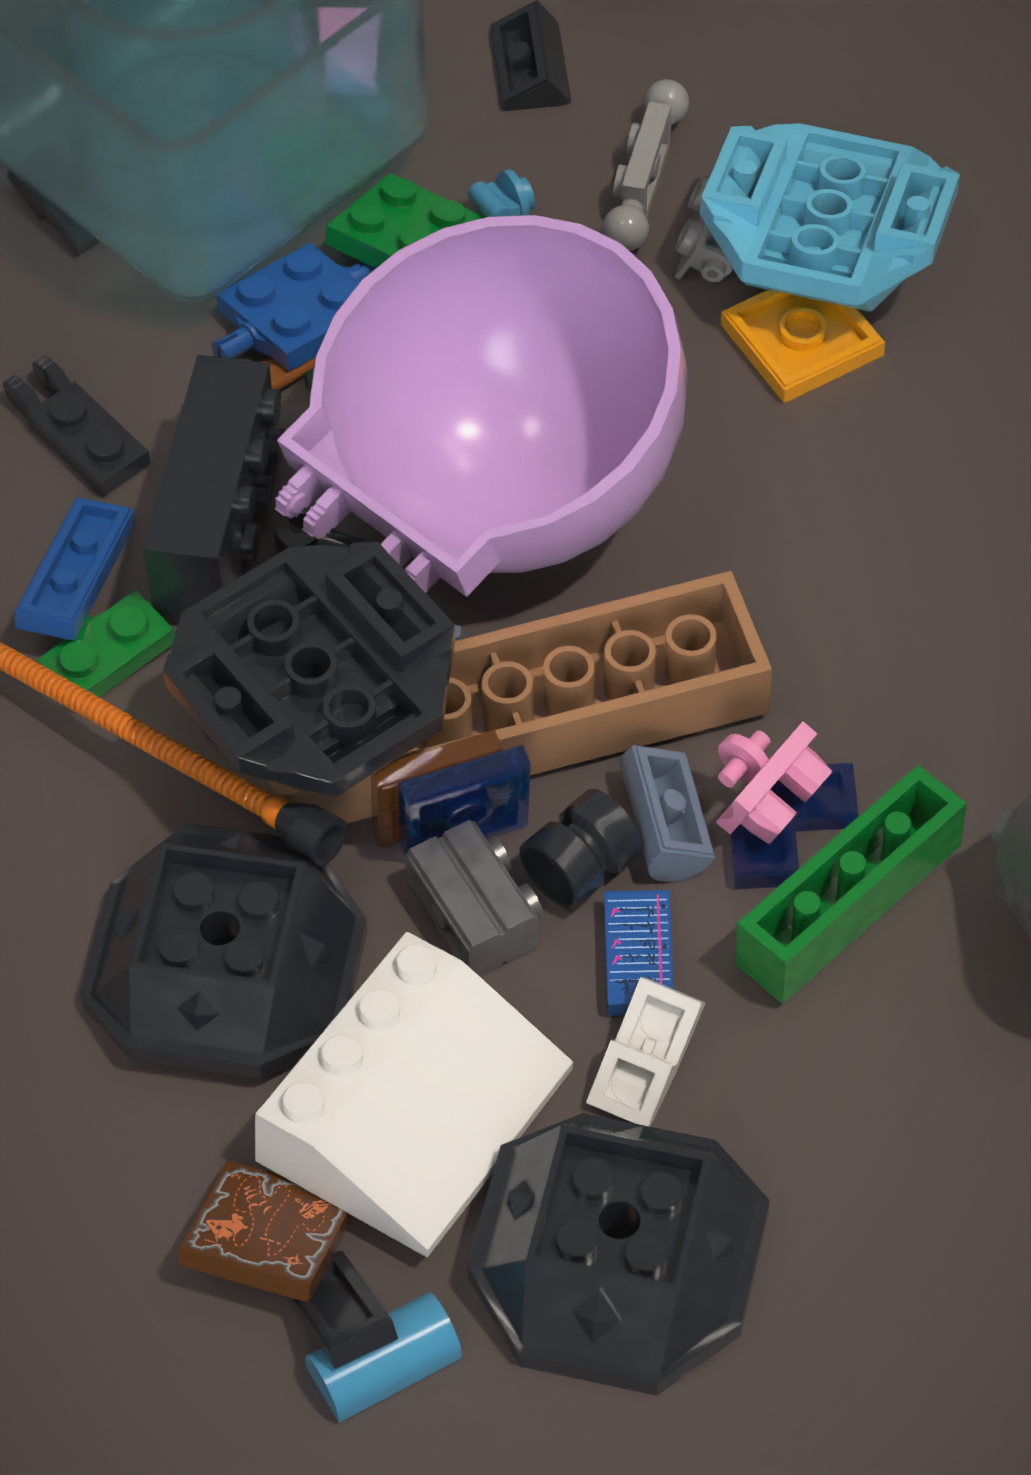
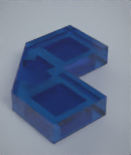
[729,763,859,890]

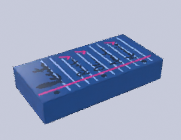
[604,890,674,1016]

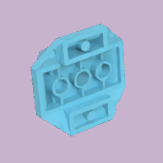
[700,123,960,312]

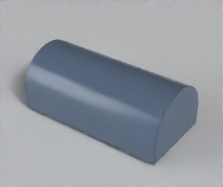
[620,745,715,882]

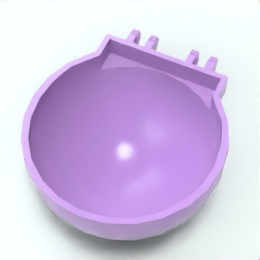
[275,215,688,597]

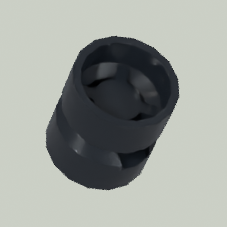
[519,789,643,910]

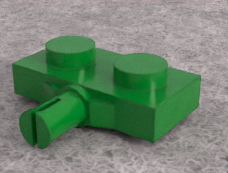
[36,590,175,697]

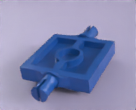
[211,242,376,371]

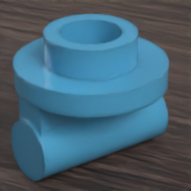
[468,169,535,217]

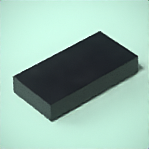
[286,1250,398,1369]

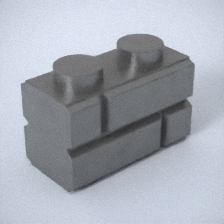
[405,820,544,977]

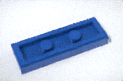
[14,497,135,641]

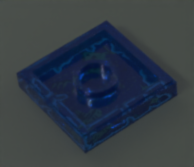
[398,745,531,859]

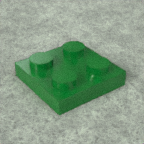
[324,173,486,268]

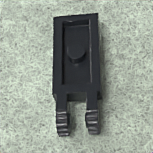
[2,355,151,496]

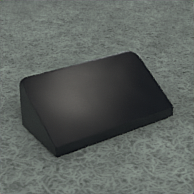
[490,0,571,111]

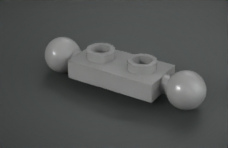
[603,79,689,251]

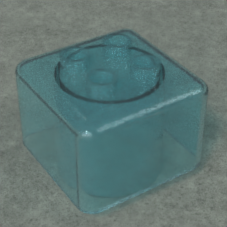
[0,0,430,302]

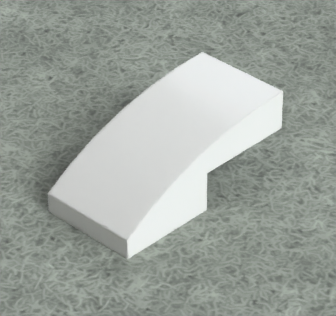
[586,977,706,1126]

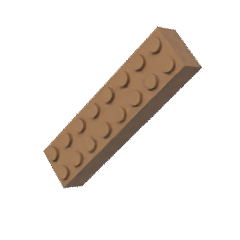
[260,571,772,836]

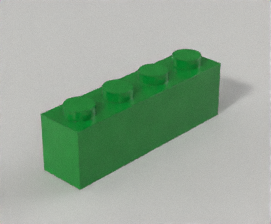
[735,765,967,1004]

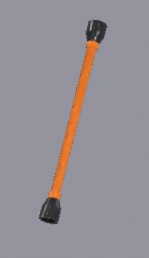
[0,642,347,866]

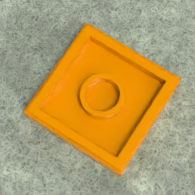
[721,290,885,403]

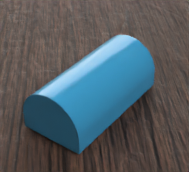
[305,1292,462,1423]

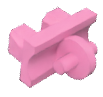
[716,722,832,844]

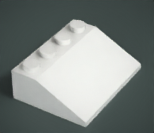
[255,932,573,1258]

